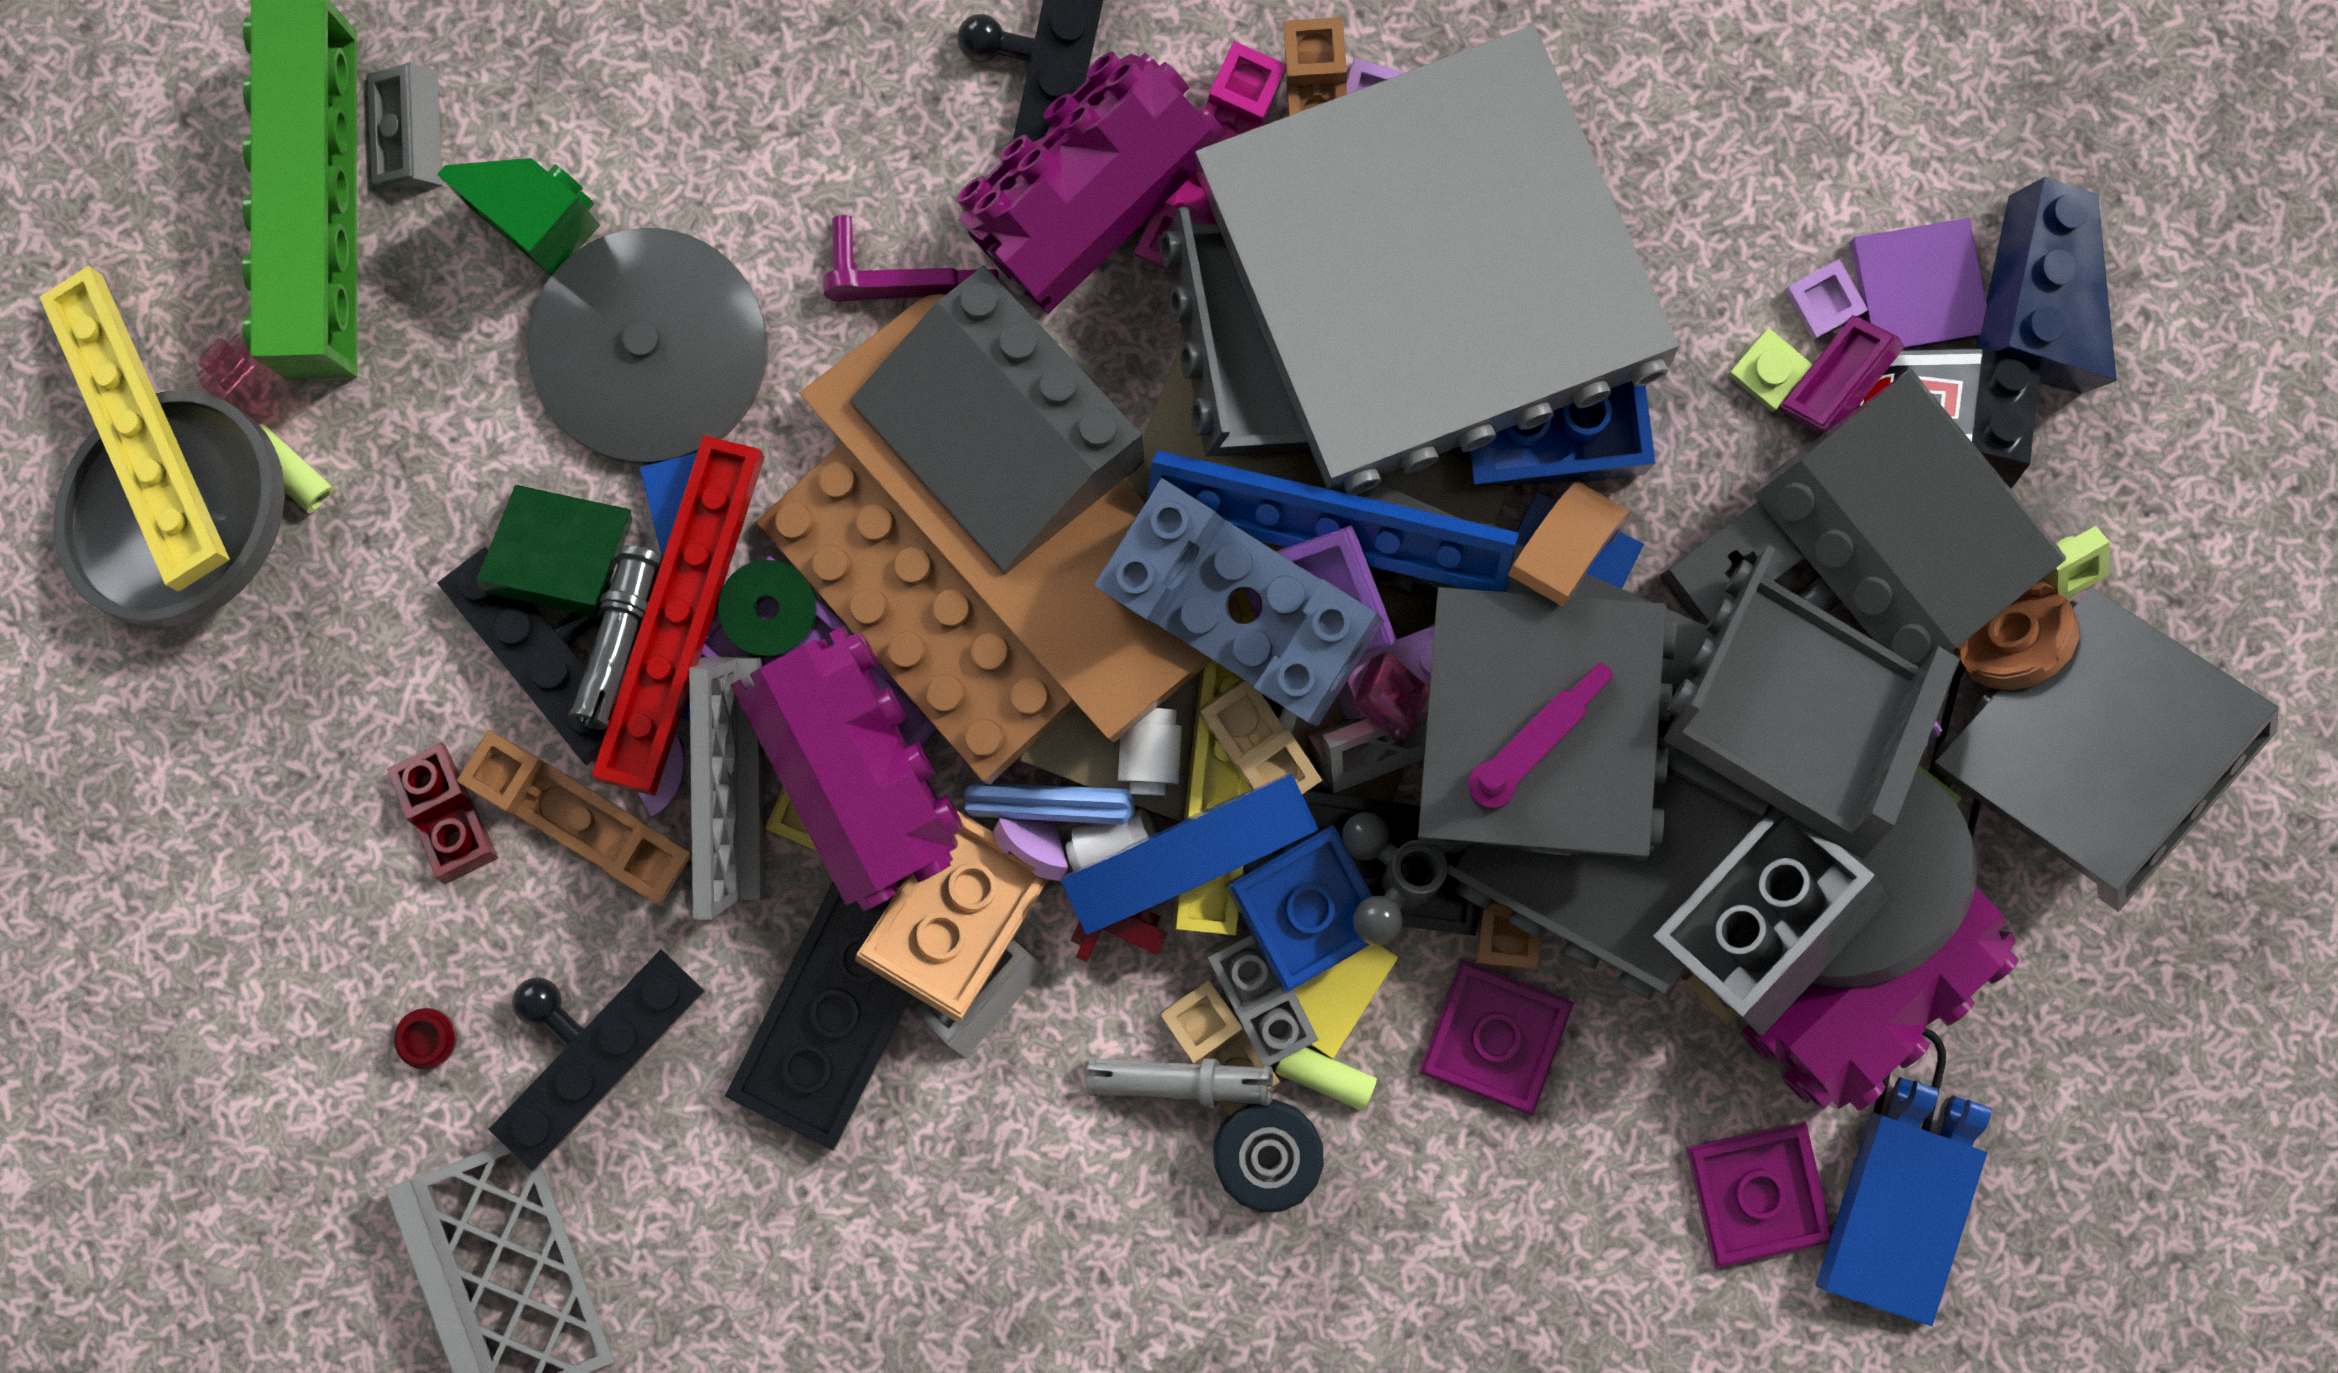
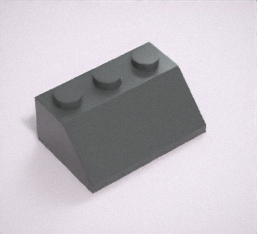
[1653,807,1891,1036]

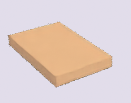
[855,811,1049,1023]

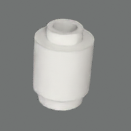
[1118,708,1182,796]
[1066,808,1157,871]

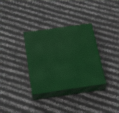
[476,485,632,617]

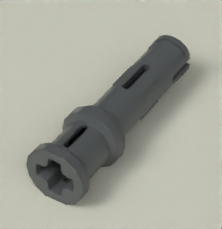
[568,545,663,730]

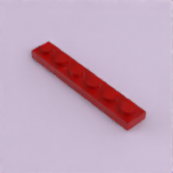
[592,435,765,796]

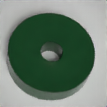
[718,560,817,658]

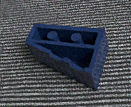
[1976,177,2117,394]

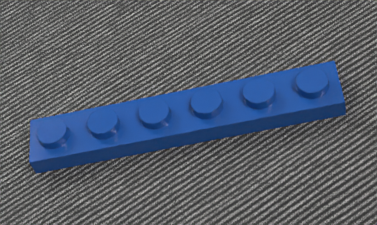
[1147,450,1519,592]

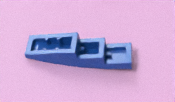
[1060,773,1318,935]

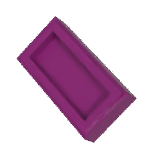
[1780,315,1905,435]

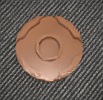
[1955,582,2080,691]

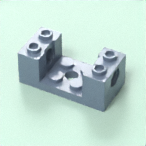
[1094,478,1385,726]

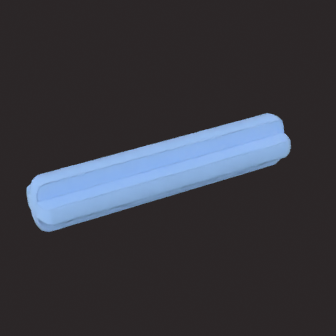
[964,782,1135,825]

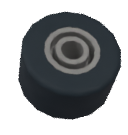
[1213,1099,1324,1213]

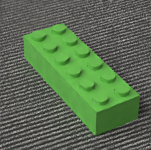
[242,0,357,379]

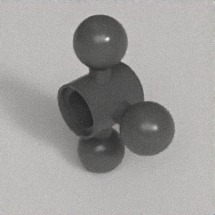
[1342,812,1471,945]

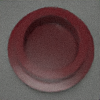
[394,1008,457,1069]

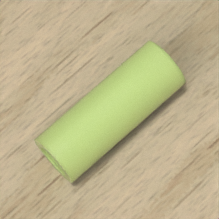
[259,423,334,514]
[1274,1047,1377,1111]

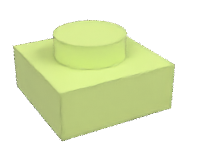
[1727,327,1813,413]
[2044,526,2110,599]

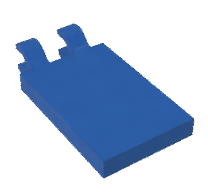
[1815,1077,1991,1326]

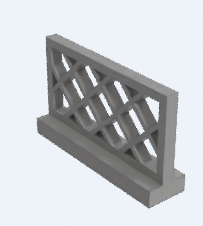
[689,657,765,920]
[385,1143,615,1373]

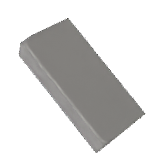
[367,62,442,190]
[913,938,1046,1058]

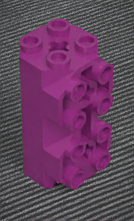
[956,51,1225,315]
[730,627,964,912]
[1740,886,2019,1111]

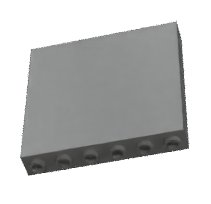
[1195,24,1679,495]

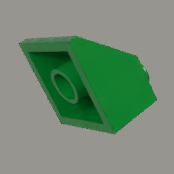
[437,158,600,276]

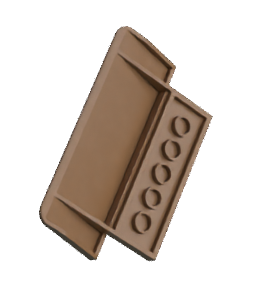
[756,294,1242,785]

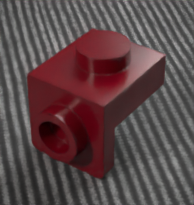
[1070,910,1168,963]

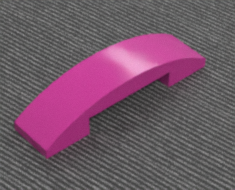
[1134,41,1286,272]

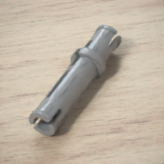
[1086,1057,1273,1108]

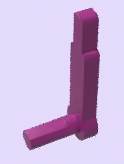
[823,215,999,302]
[1468,663,1613,810]

